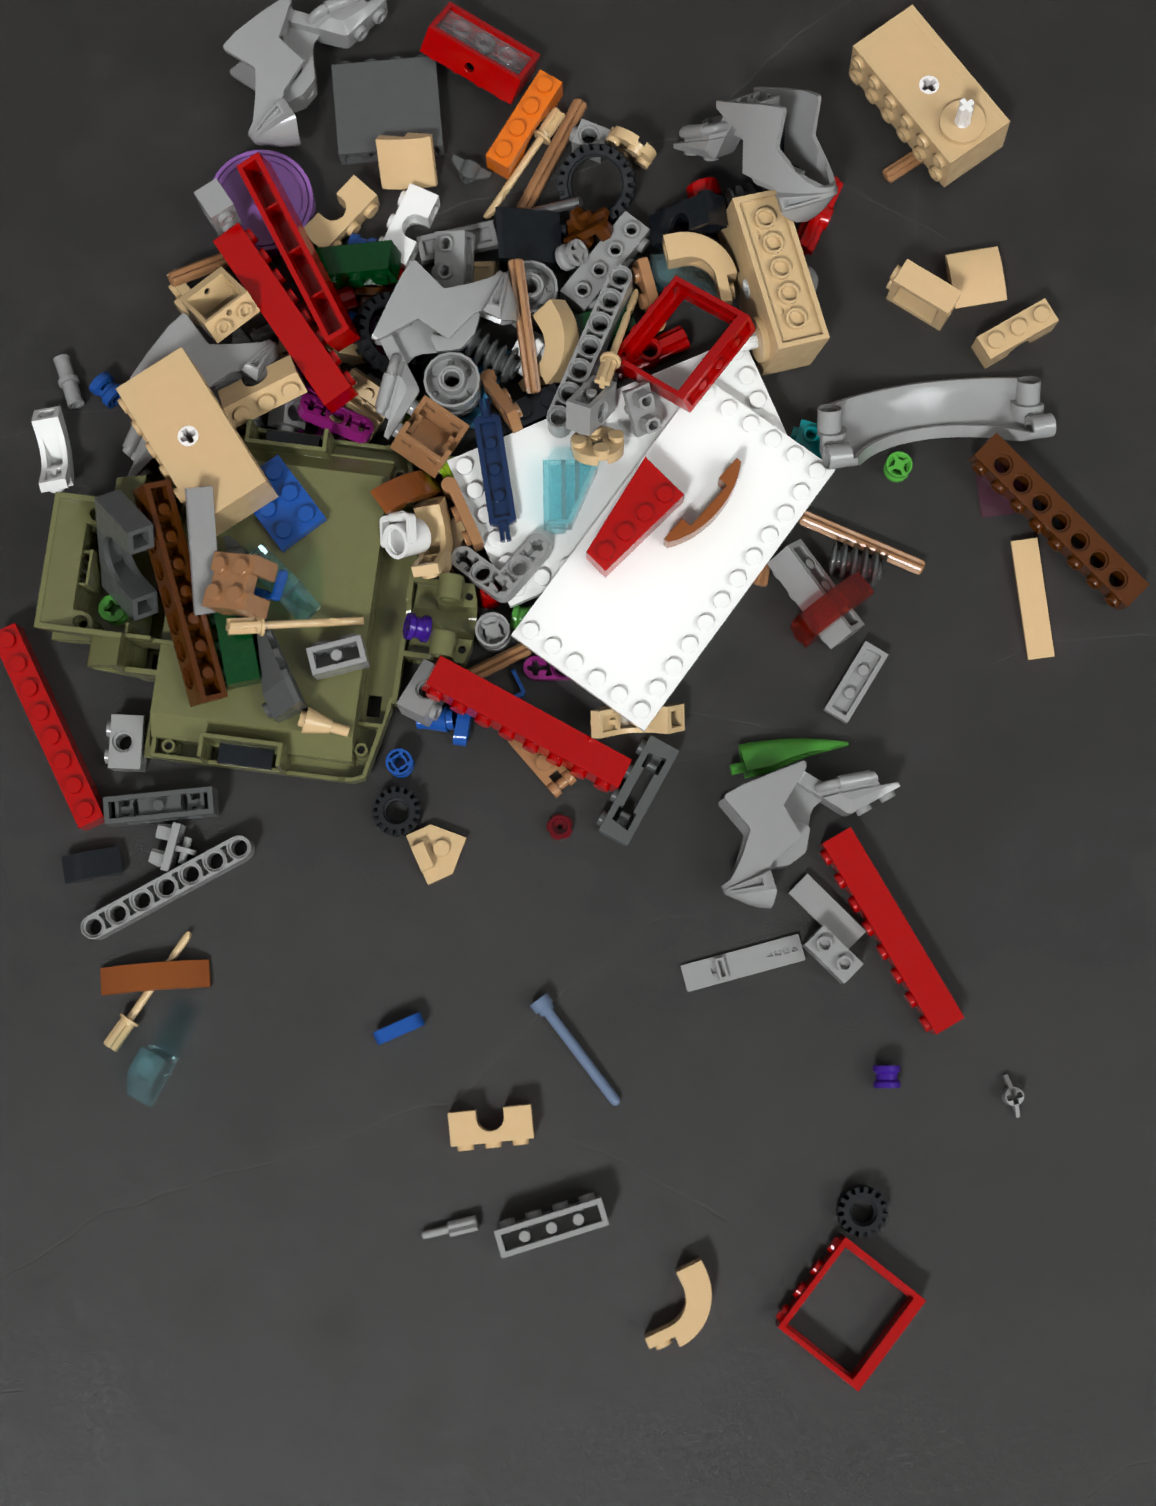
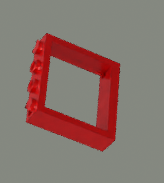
[617,276,756,413]
[775,1234,926,1392]

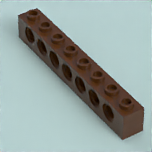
[968,432,1150,610]
[132,479,228,707]

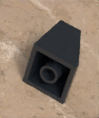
[495,206,566,273]

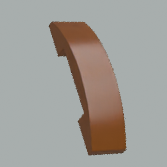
[663,458,741,548]
[370,470,444,514]
[100,960,211,996]

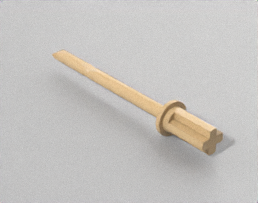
[484,107,565,221]
[594,289,638,389]
[226,617,365,636]
[103,931,192,1052]

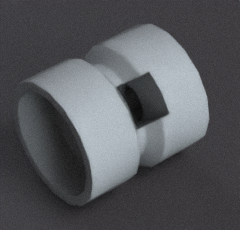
[475,612,511,653]

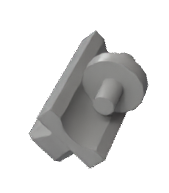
[622,381,662,438]
[148,822,197,872]

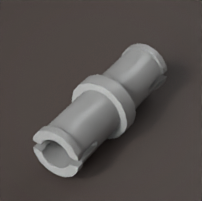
[53,354,85,409]

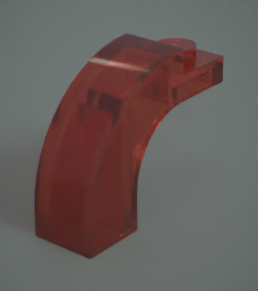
[790,571,875,648]

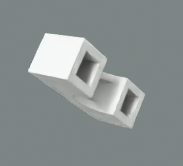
[378,183,441,269]

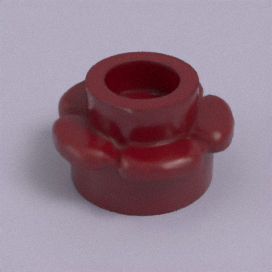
[546,813,573,840]

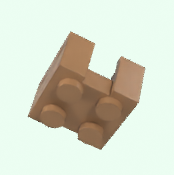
[390,395,470,478]
[202,551,278,619]

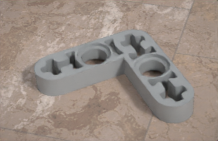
[451,535,552,603]

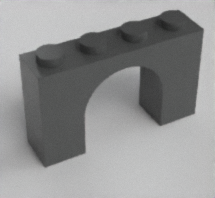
[94,489,158,621]

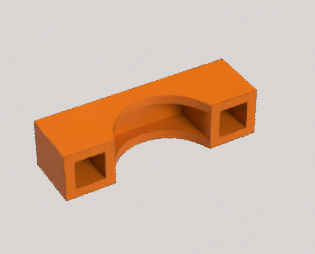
[486,69,563,180]

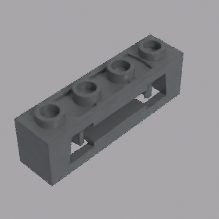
[596,735,679,848]
[103,786,220,827]

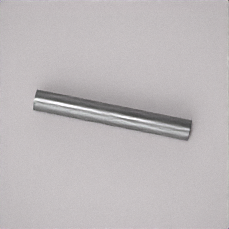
[529,196,583,212]

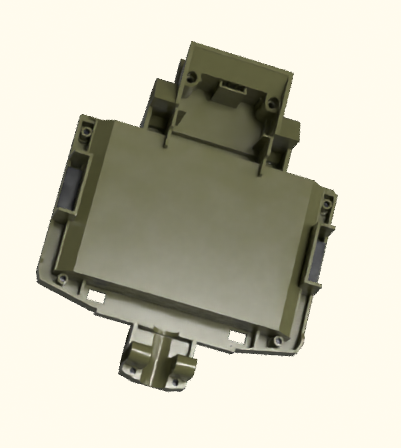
[34,419,479,784]

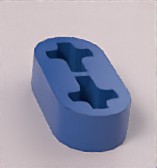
[453,713,473,747]
[373,1012,426,1046]

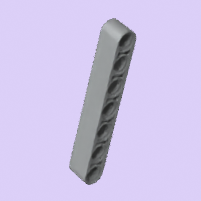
[546,265,633,438]
[81,835,255,940]

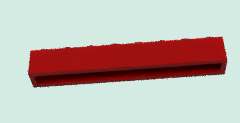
[236,152,361,352]
[213,223,359,413]
[0,623,105,831]
[421,655,632,792]
[819,827,965,1035]

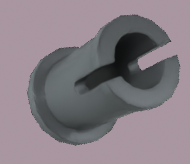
[249,323,277,343]

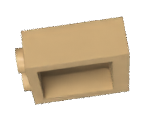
[886,259,962,331]
[179,267,260,344]

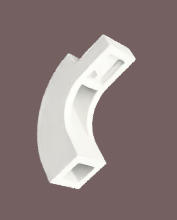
[31,406,74,493]

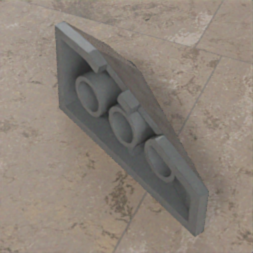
[257,617,308,723]

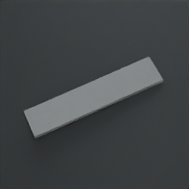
[185,486,217,615]
[680,934,806,992]

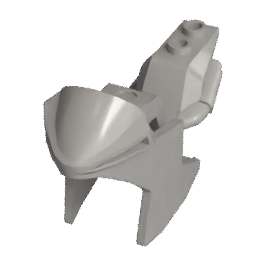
[223,0,388,147]
[673,87,838,222]
[371,260,518,440]
[122,313,281,479]
[718,760,900,909]

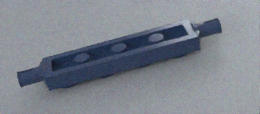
[473,398,517,543]

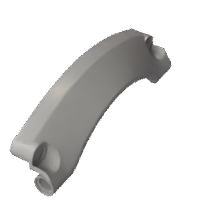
[817,376,1056,470]

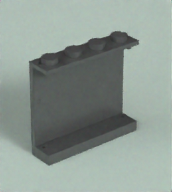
[331,54,445,165]

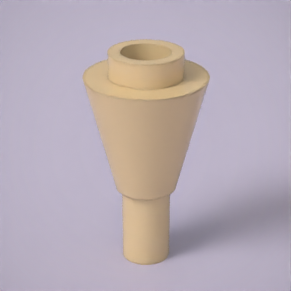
[297,706,350,737]

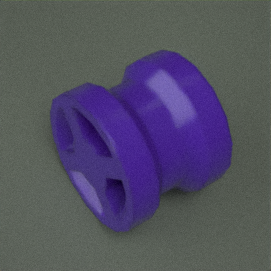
[403,612,432,643]
[873,1065,901,1088]

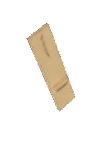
[1010,538,1055,660]

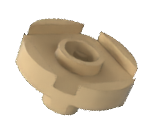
[605,126,657,170]
[571,425,624,466]

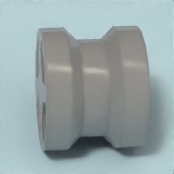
[555,239,588,271]

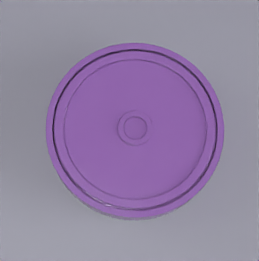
[213,150,316,257]

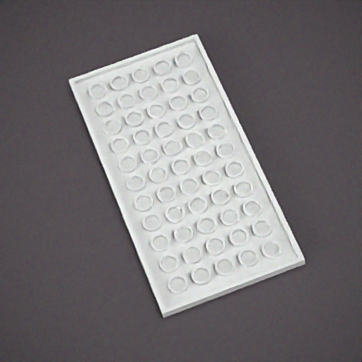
[447,350,787,608]
[511,384,835,732]

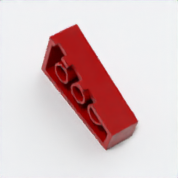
[586,457,684,578]

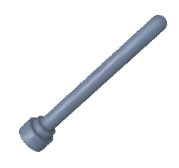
[530,993,620,1106]

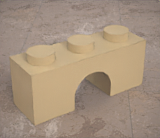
[304,175,380,248]
[971,298,1059,369]
[218,355,308,428]
[448,1103,535,1151]

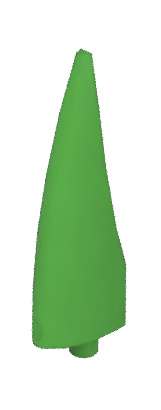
[729,738,849,778]

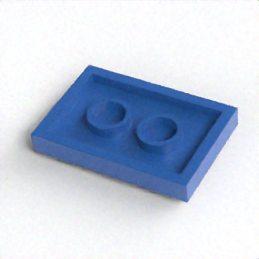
[254,454,327,552]

